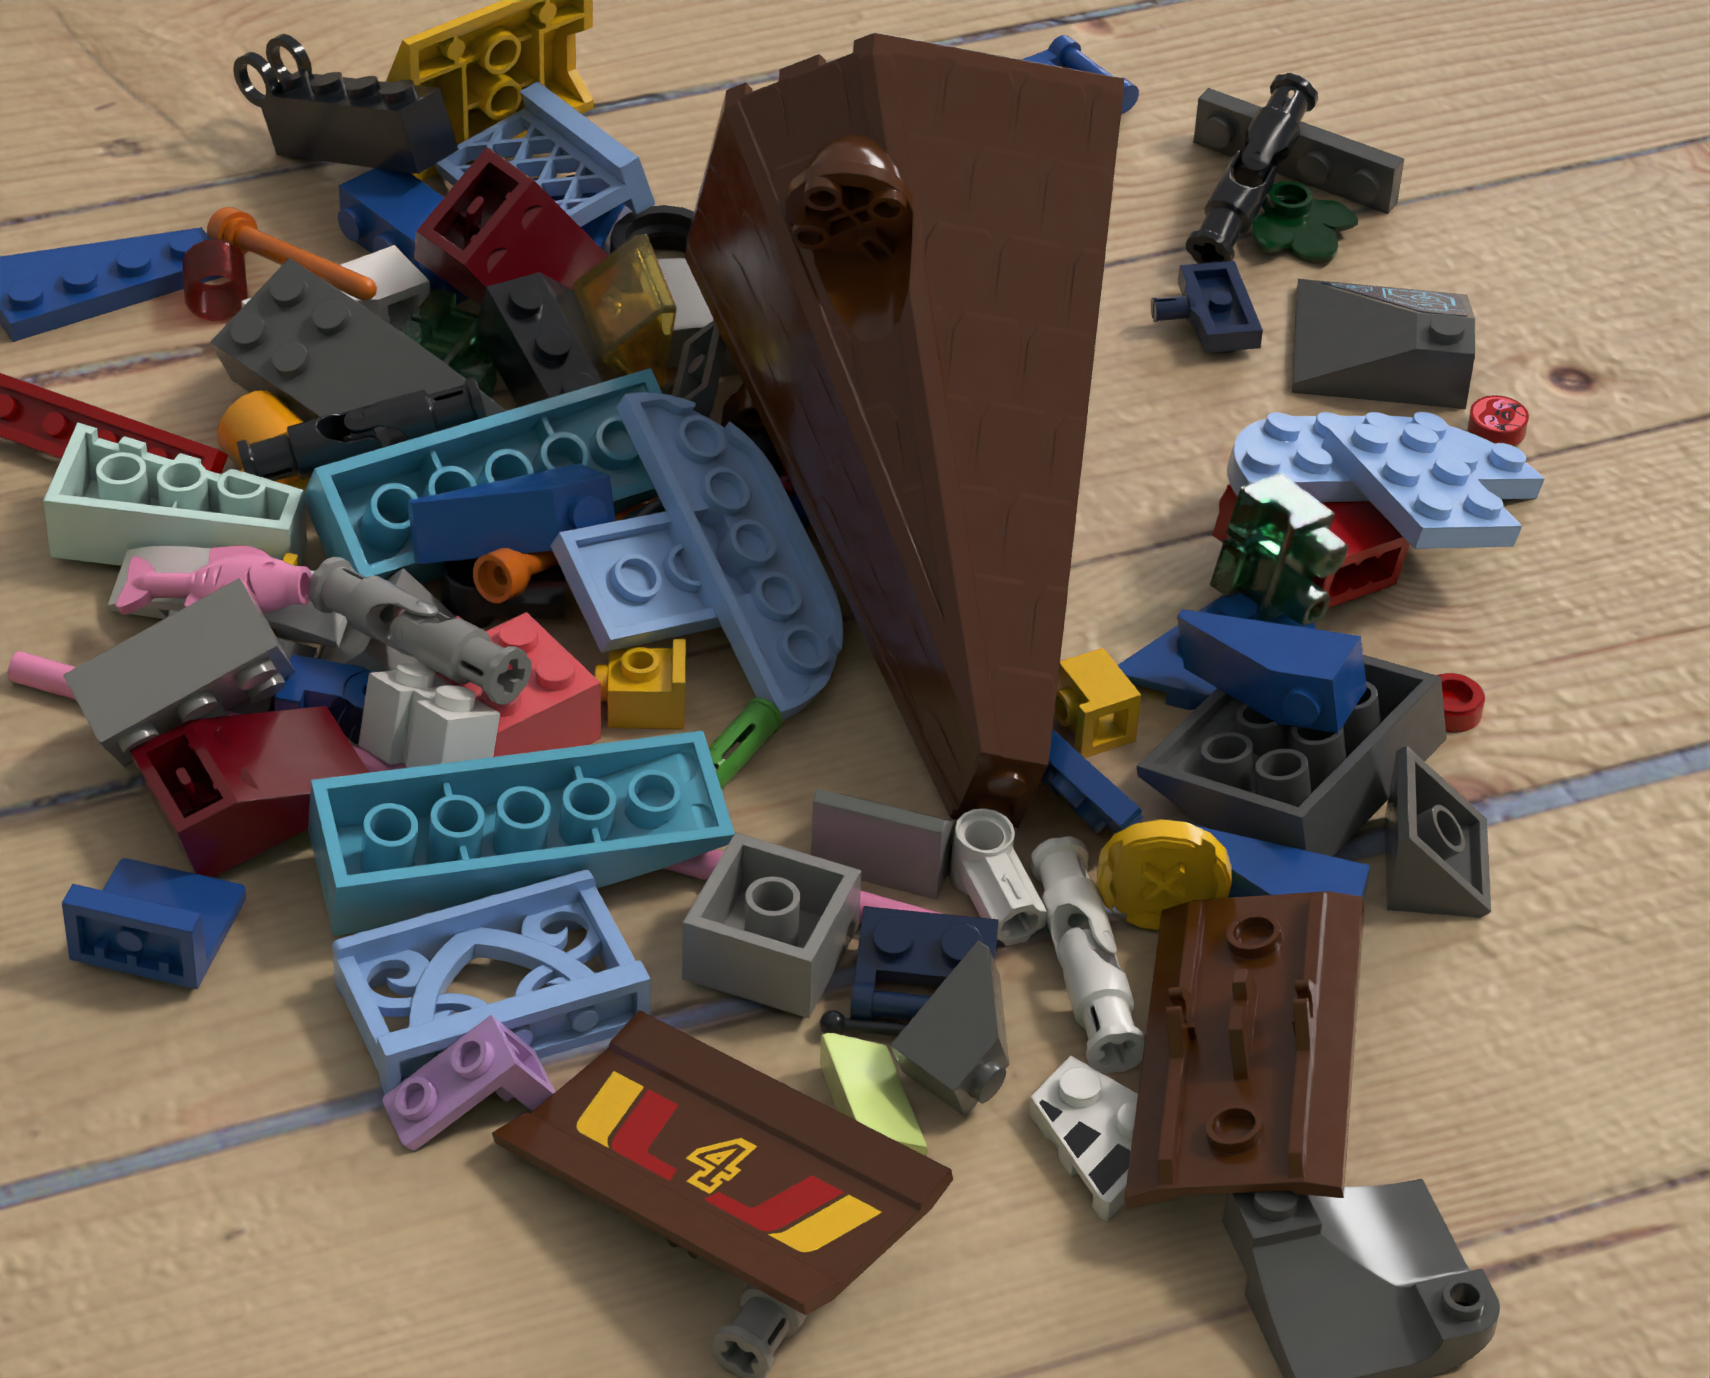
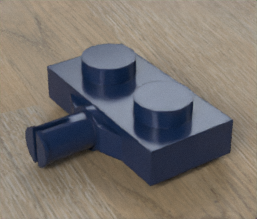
[1151,261,1263,353]

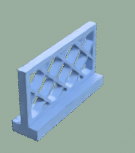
[434,82,656,227]

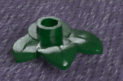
[1252,181,1359,263]

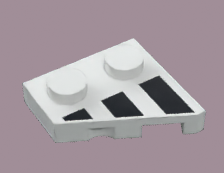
[1029,1056,1138,1222]

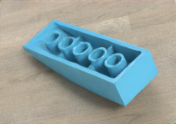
[304,368,662,584]
[308,731,735,936]

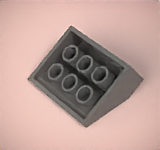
[1136,655,1446,857]

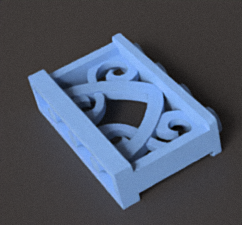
[332,870,651,1094]

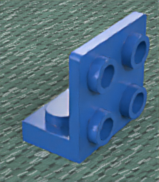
[62,858,246,989]

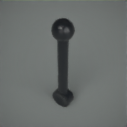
[819,1010,907,1037]

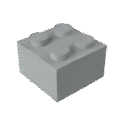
[682,832,862,1018]

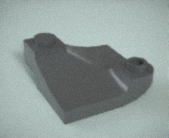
[1222,1179,1500,1378]

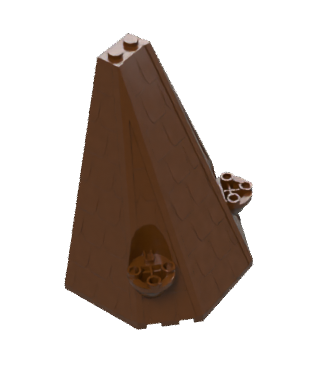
[685,33,1124,828]

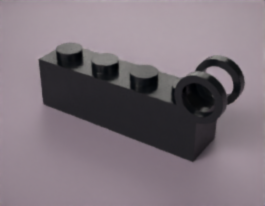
[233,34,459,174]

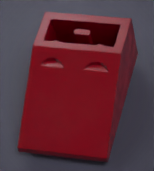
[414,147,623,312]
[129,706,369,878]

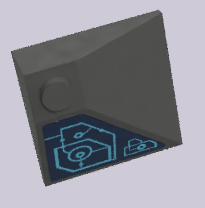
[1292,279,1475,409]

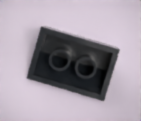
[475,272,627,407]

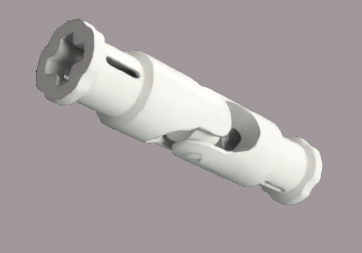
[1030,836,1145,1074]

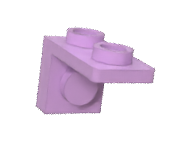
[382,1015,556,1151]

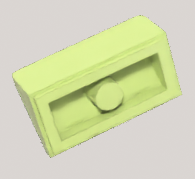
[820,1033,928,1155]

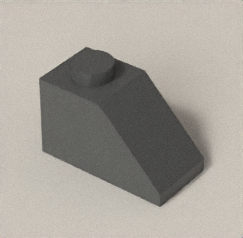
[890,940,1009,1117]

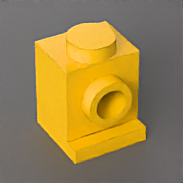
[595,639,686,729]
[1054,648,1141,758]

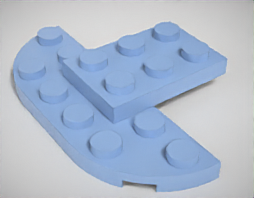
[550,392,843,721]
[1227,412,1545,549]

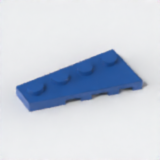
[0,227,227,342]

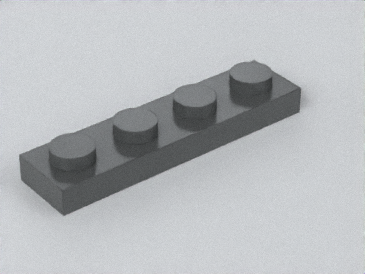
[1193,88,1404,214]

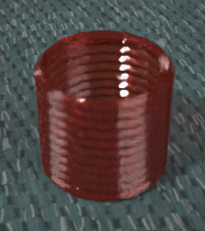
[182,239,248,321]

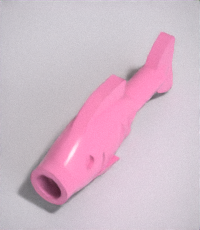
[116,545,312,615]

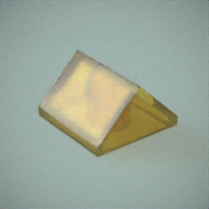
[572,234,677,389]

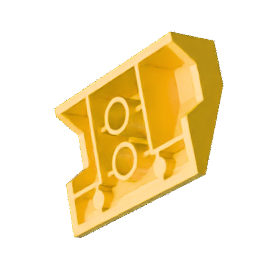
[386,0,594,181]

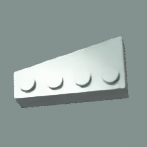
[43,422,307,566]

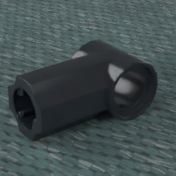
[440,558,565,629]

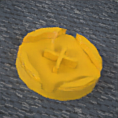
[1096,819,1232,930]

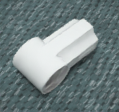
[948,809,1047,946]

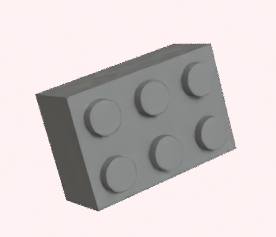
[63,578,296,767]

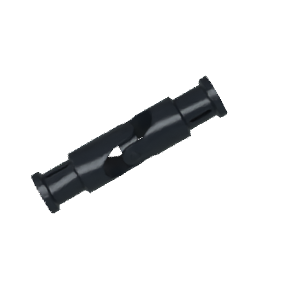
[1185,73,1318,264]
[236,377,487,481]

